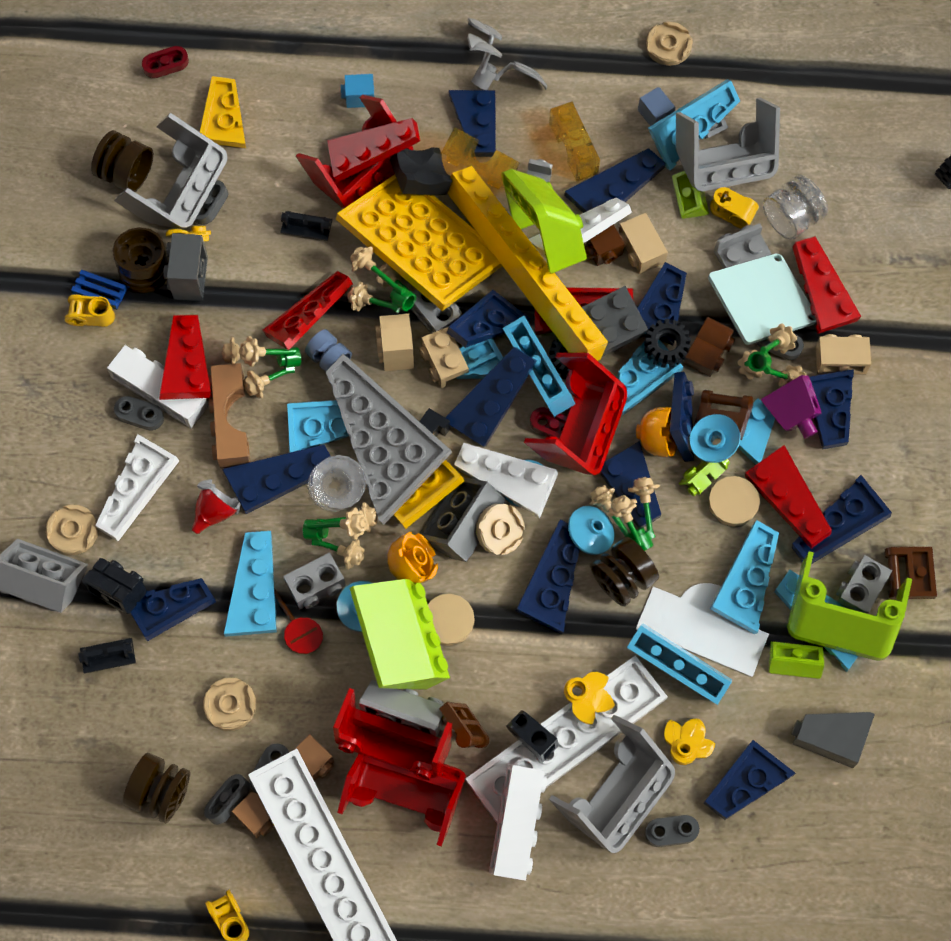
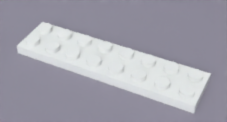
[465,655,668,823]
[248,749,397,941]

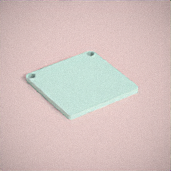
[708,254,816,345]

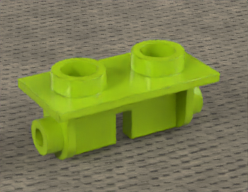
[678,459,730,496]

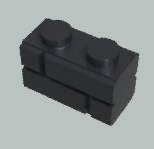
[82,558,147,614]

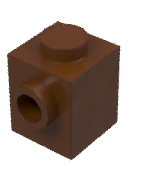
[585,224,625,266]

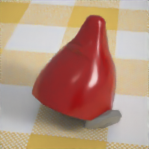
[192,479,240,534]

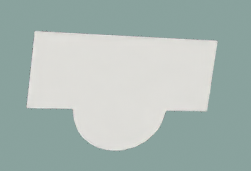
[636,583,769,677]

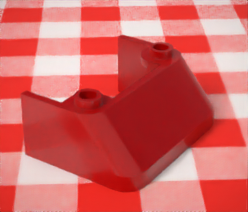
[296,95,414,209]
[524,353,627,475]
[333,688,452,781]
[337,754,466,847]

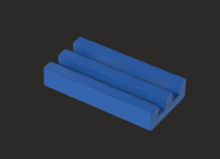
[71,270,127,310]

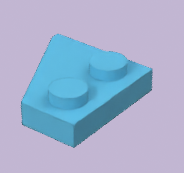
[456,338,503,379]
[738,398,775,464]

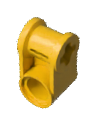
[710,187,759,229]
[65,294,115,327]
[205,889,249,941]

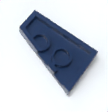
[448,90,496,157]
[447,290,530,348]
[809,369,854,450]
[670,371,694,462]
[130,578,216,642]
[704,740,796,820]

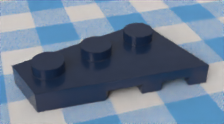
[637,262,687,346]
[600,441,661,528]

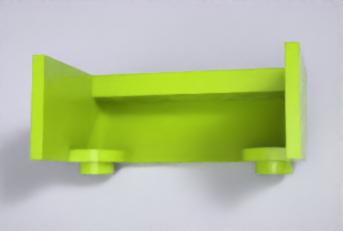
[501,169,587,274]
[787,551,912,661]

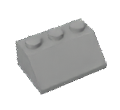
[0,539,88,613]
[359,680,444,737]

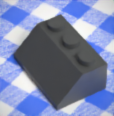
[419,477,506,562]

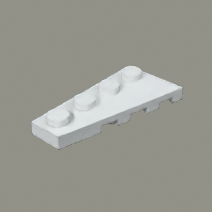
[529,198,632,258]
[95,434,179,541]
[454,443,558,519]

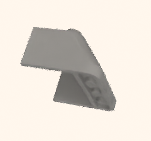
[676,97,780,191]
[114,113,227,229]
[549,715,675,853]

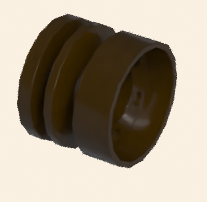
[91,130,154,192]
[112,227,169,293]
[590,537,660,607]
[122,753,191,824]

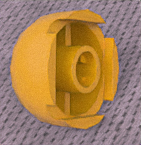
[636,407,677,457]
[387,532,438,583]

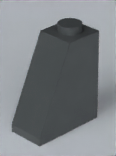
[791,712,875,768]

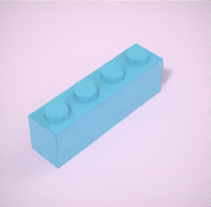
[503,316,576,417]
[627,624,732,705]

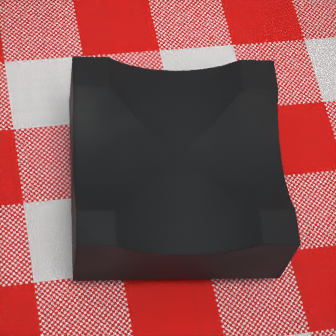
[390,147,452,195]

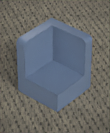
[638,87,676,126]

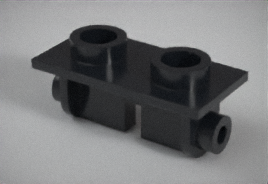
[280,211,333,241]
[78,638,136,674]

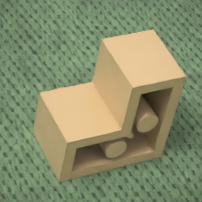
[375,314,414,371]

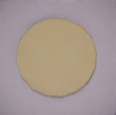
[646,22,693,66]
[708,476,760,527]
[476,504,525,555]
[46,505,98,555]
[428,594,475,646]
[203,678,256,731]

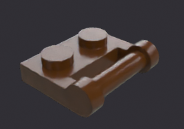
[693,390,753,440]
[884,547,937,600]
[439,702,490,748]

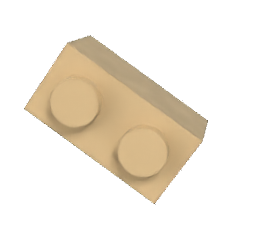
[618,213,668,274]
[815,334,871,374]

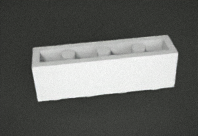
[107,345,209,428]
[489,764,547,881]

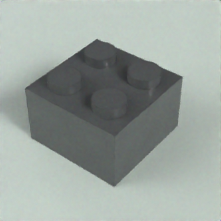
[164,233,208,301]
[582,286,648,357]

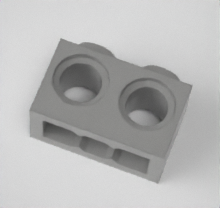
[411,289,462,333]
[284,552,346,609]
[836,555,892,614]

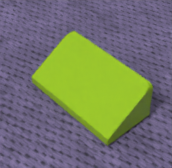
[672,170,709,219]
[769,641,824,679]

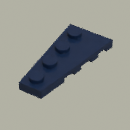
[564,148,666,213]
[445,347,537,447]
[222,445,336,514]
[792,475,892,564]
[515,519,580,634]

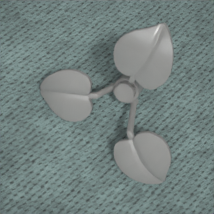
[467,18,547,90]

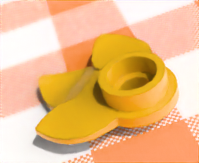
[166,226,211,241]
[564,672,615,725]
[664,718,715,765]

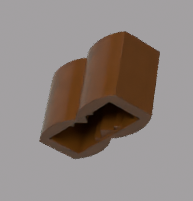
[684,317,736,377]

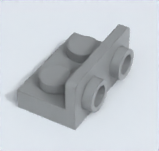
[714,224,771,269]

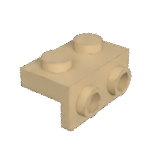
[419,327,469,388]

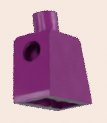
[761,375,821,439]

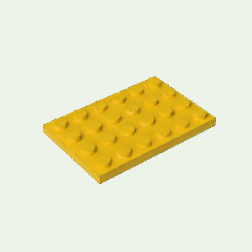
[336,175,502,311]

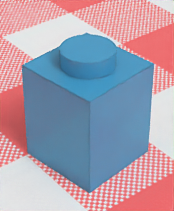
[341,74,374,108]

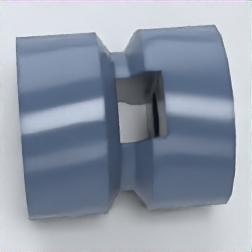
[305,329,352,372]

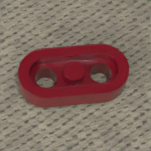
[142,46,189,78]
[530,407,567,439]

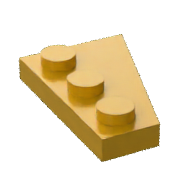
[200,76,246,148]
[393,460,464,529]

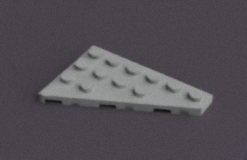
[326,354,452,525]

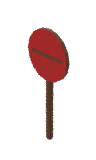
[274,588,323,655]

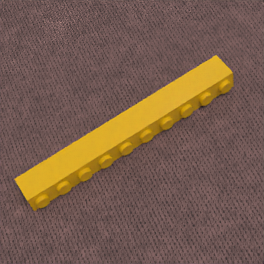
[447,166,608,361]

